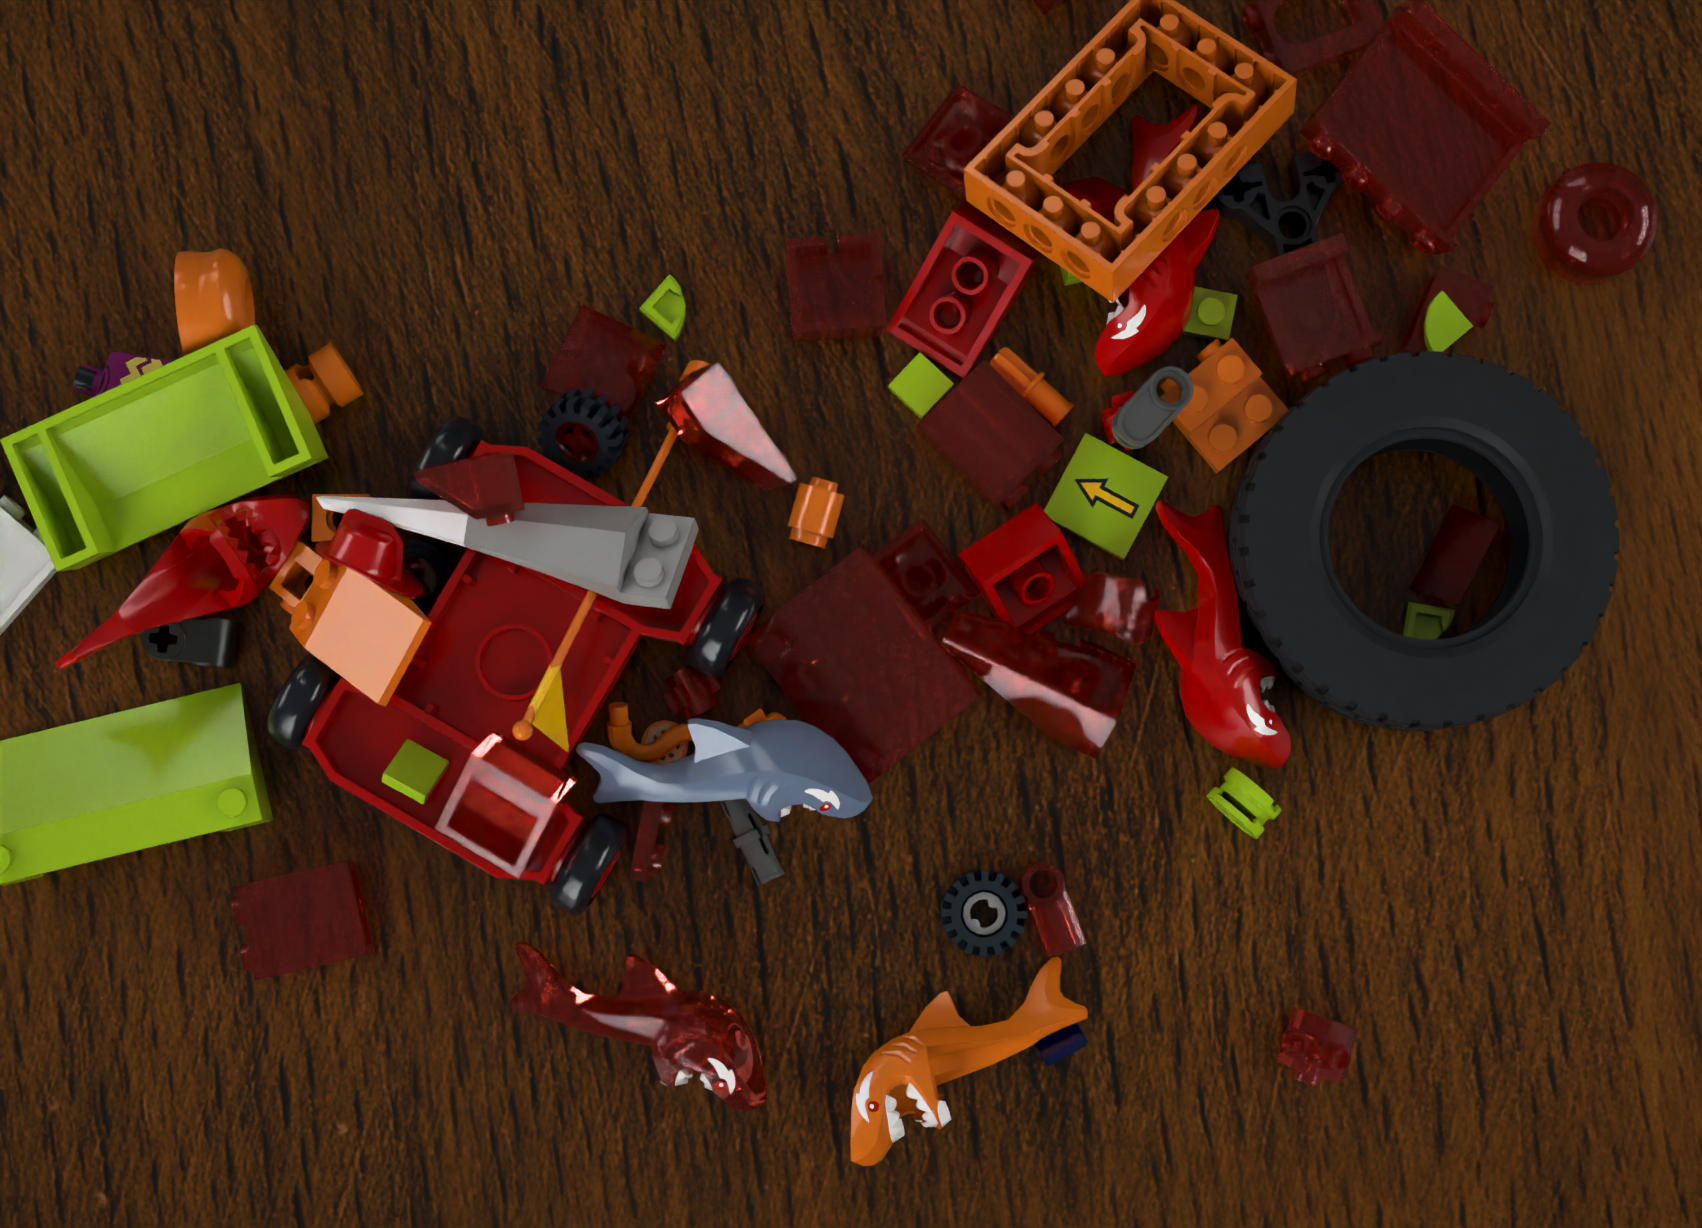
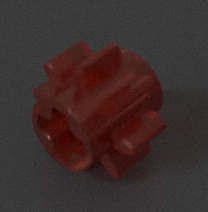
[662,665,722,721]

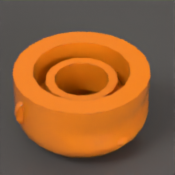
[174,248,255,356]

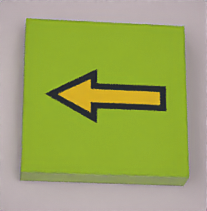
[1043,433,1168,560]

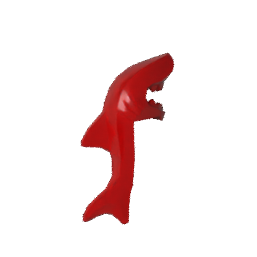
[56,494,311,670]

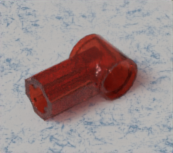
[1018,860,1086,958]

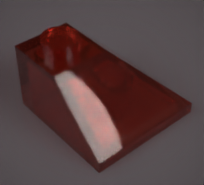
[411,450,525,527]

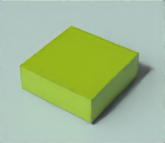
[888,352,954,420]
[381,738,449,805]

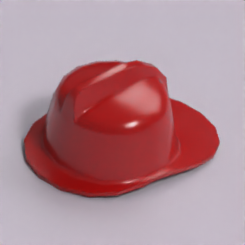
[315,508,424,597]

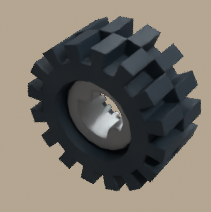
[940,870,1027,957]

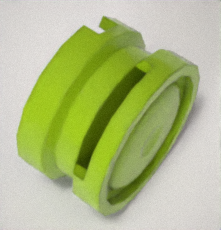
[1206,767,1282,839]

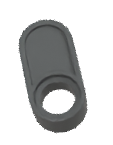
[1111,366,1193,449]

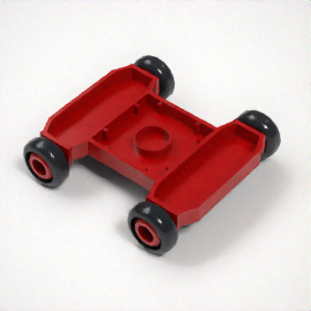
[266,416,765,915]

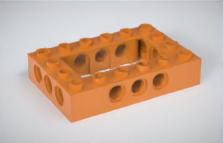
[963,0,1297,303]

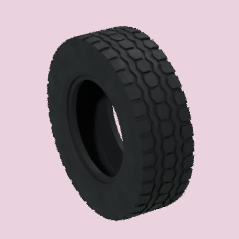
[1228,351,1619,731]

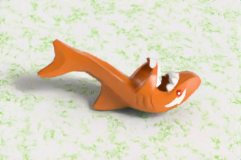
[850,956,1088,1166]

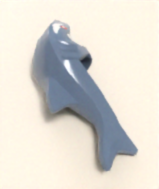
[576,718,873,822]

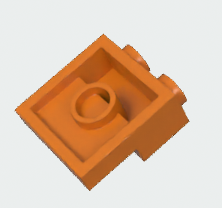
[1160,338,1288,474]

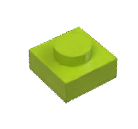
[1182,286,1238,343]

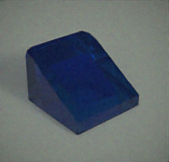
[1034,1023,1088,1066]

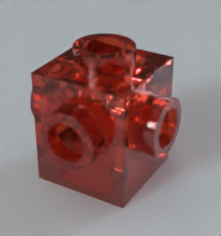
[1276,1007,1358,1087]

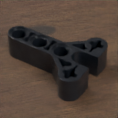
[1210,149,1349,344]

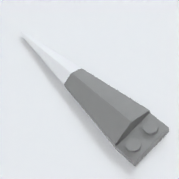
[316,496,699,609]

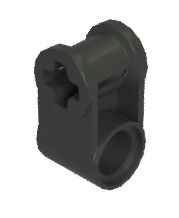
[141,618,238,668]

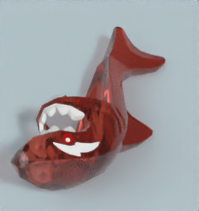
[510,942,767,1111]

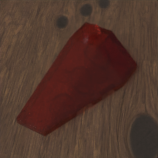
[941,609,1137,759]

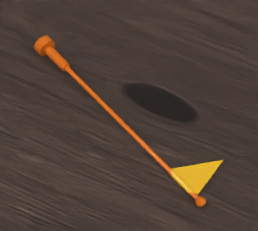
[512,360,722,754]

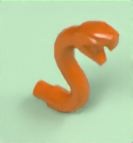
[607,702,693,762]

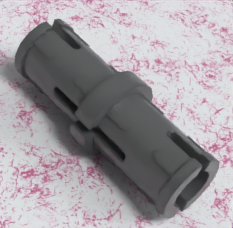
[719,799,785,886]

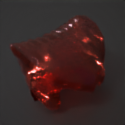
[1062,568,1160,645]

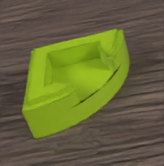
[639,274,686,341]
[1424,290,1473,352]
[1402,602,1455,640]

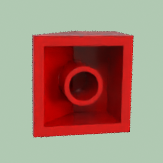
[958,503,1093,645]

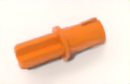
[989,347,1075,427]

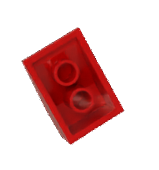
[886,202,1043,379]

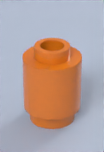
[788,476,845,549]

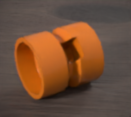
[284,342,364,425]

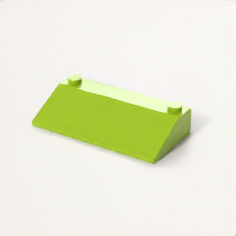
[0,324,329,572]
[0,683,274,887]

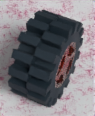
[537,387,630,480]

